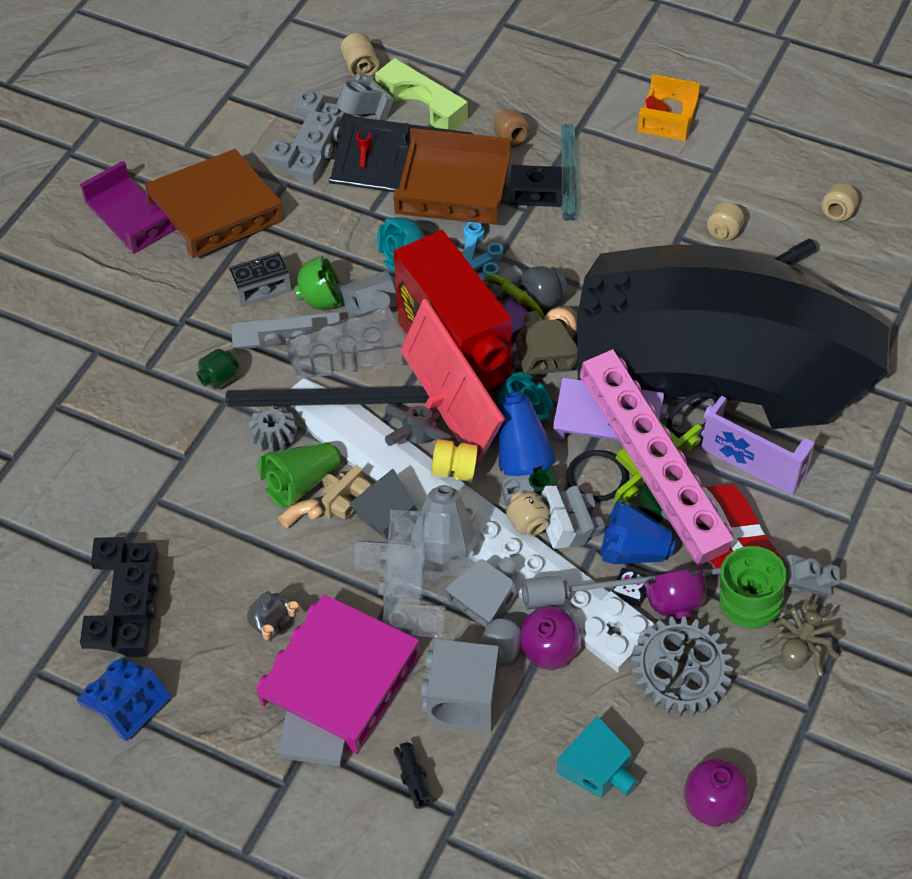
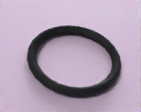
[666,391,719,438]
[567,450,628,502]

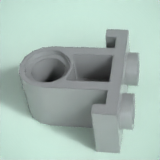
[337,73,394,120]

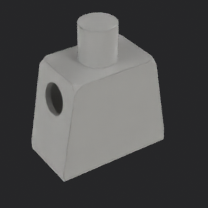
[339,271,397,317]
[445,557,518,629]

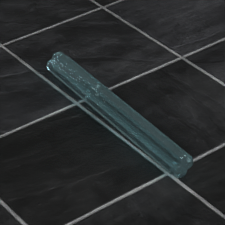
[561,124,577,221]

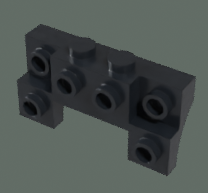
[80,537,160,657]

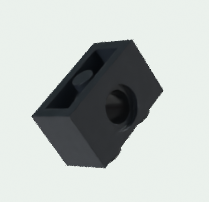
[510,165,562,207]

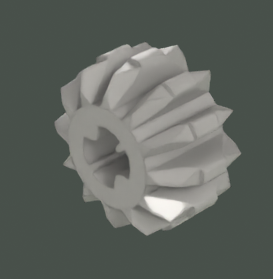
[248,404,297,452]

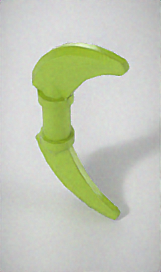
[484,273,545,320]

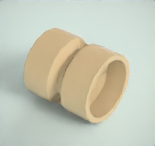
[340,33,379,78]

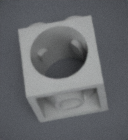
[421,639,499,732]

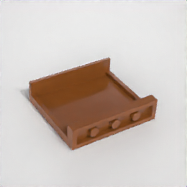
[393,128,511,225]
[145,149,283,259]

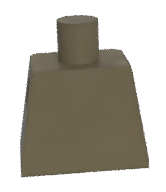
[516,311,577,374]

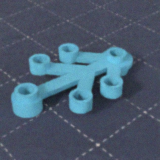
[463,222,503,282]

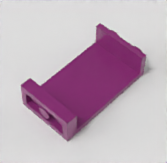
[80,161,177,254]

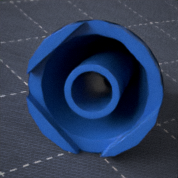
[499,391,556,476]

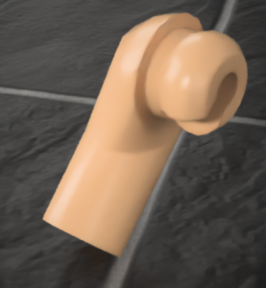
[278,498,323,528]

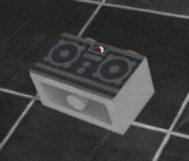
[228,252,292,307]

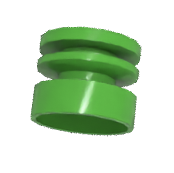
[719,546,786,628]

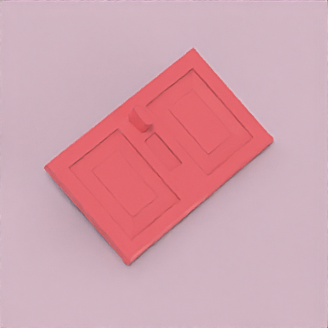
[400,299,505,466]

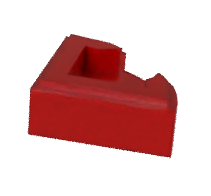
[645,95,669,112]

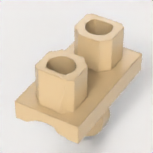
[321,465,372,520]

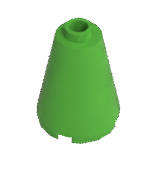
[258,442,341,508]

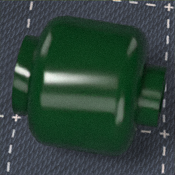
[196,349,239,390]

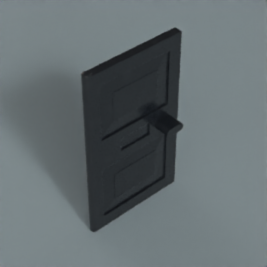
[329,116,473,192]

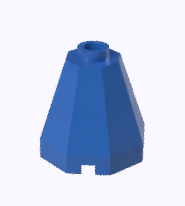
[600,499,676,564]

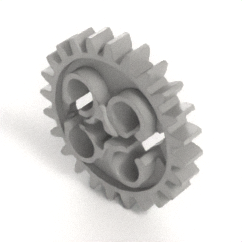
[630,616,733,717]

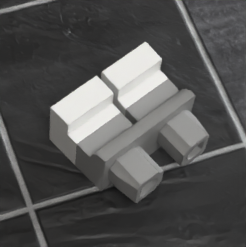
[540,485,605,549]

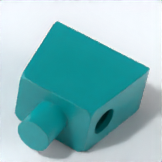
[557,717,639,797]

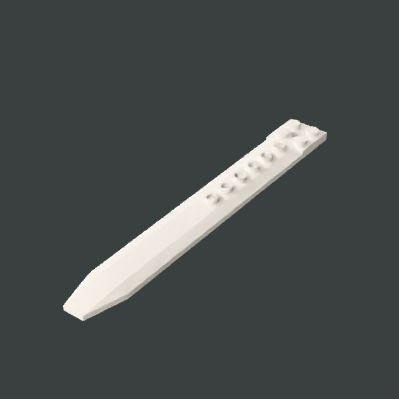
[291,378,656,673]

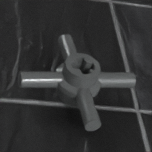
[385,403,454,446]

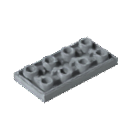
[277,711,346,767]

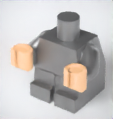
[247,590,300,641]

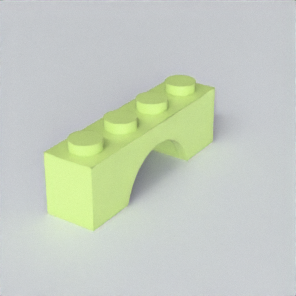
[375,58,468,130]

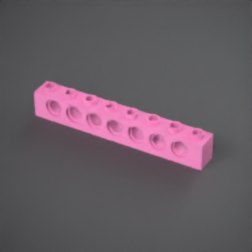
[580,349,734,566]

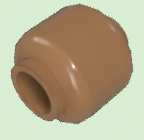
[493,109,530,146]

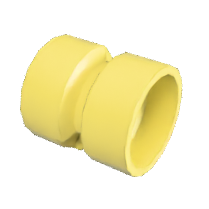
[431,439,477,482]

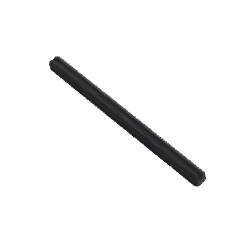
[225,386,429,407]

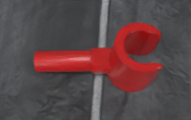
[356,132,372,169]

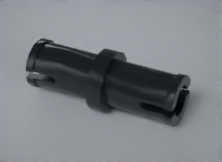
[393,742,434,809]

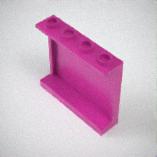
[257,594,420,754]

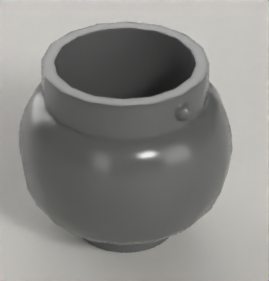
[518,266,567,311]

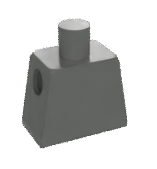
[349,469,420,542]

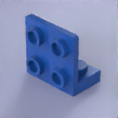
[77,657,171,741]

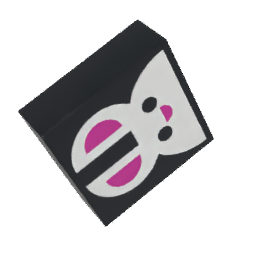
[612,567,648,607]

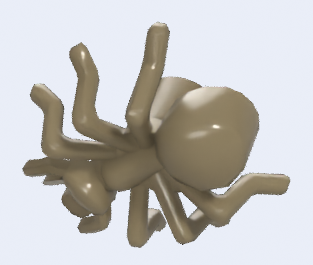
[761,599,843,677]

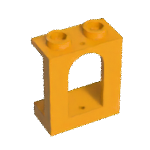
[637,74,700,141]

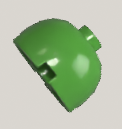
[295,255,344,311]

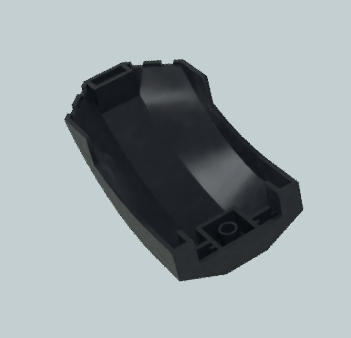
[577,244,890,429]

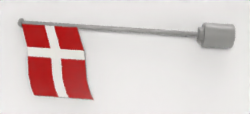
[521,484,788,610]

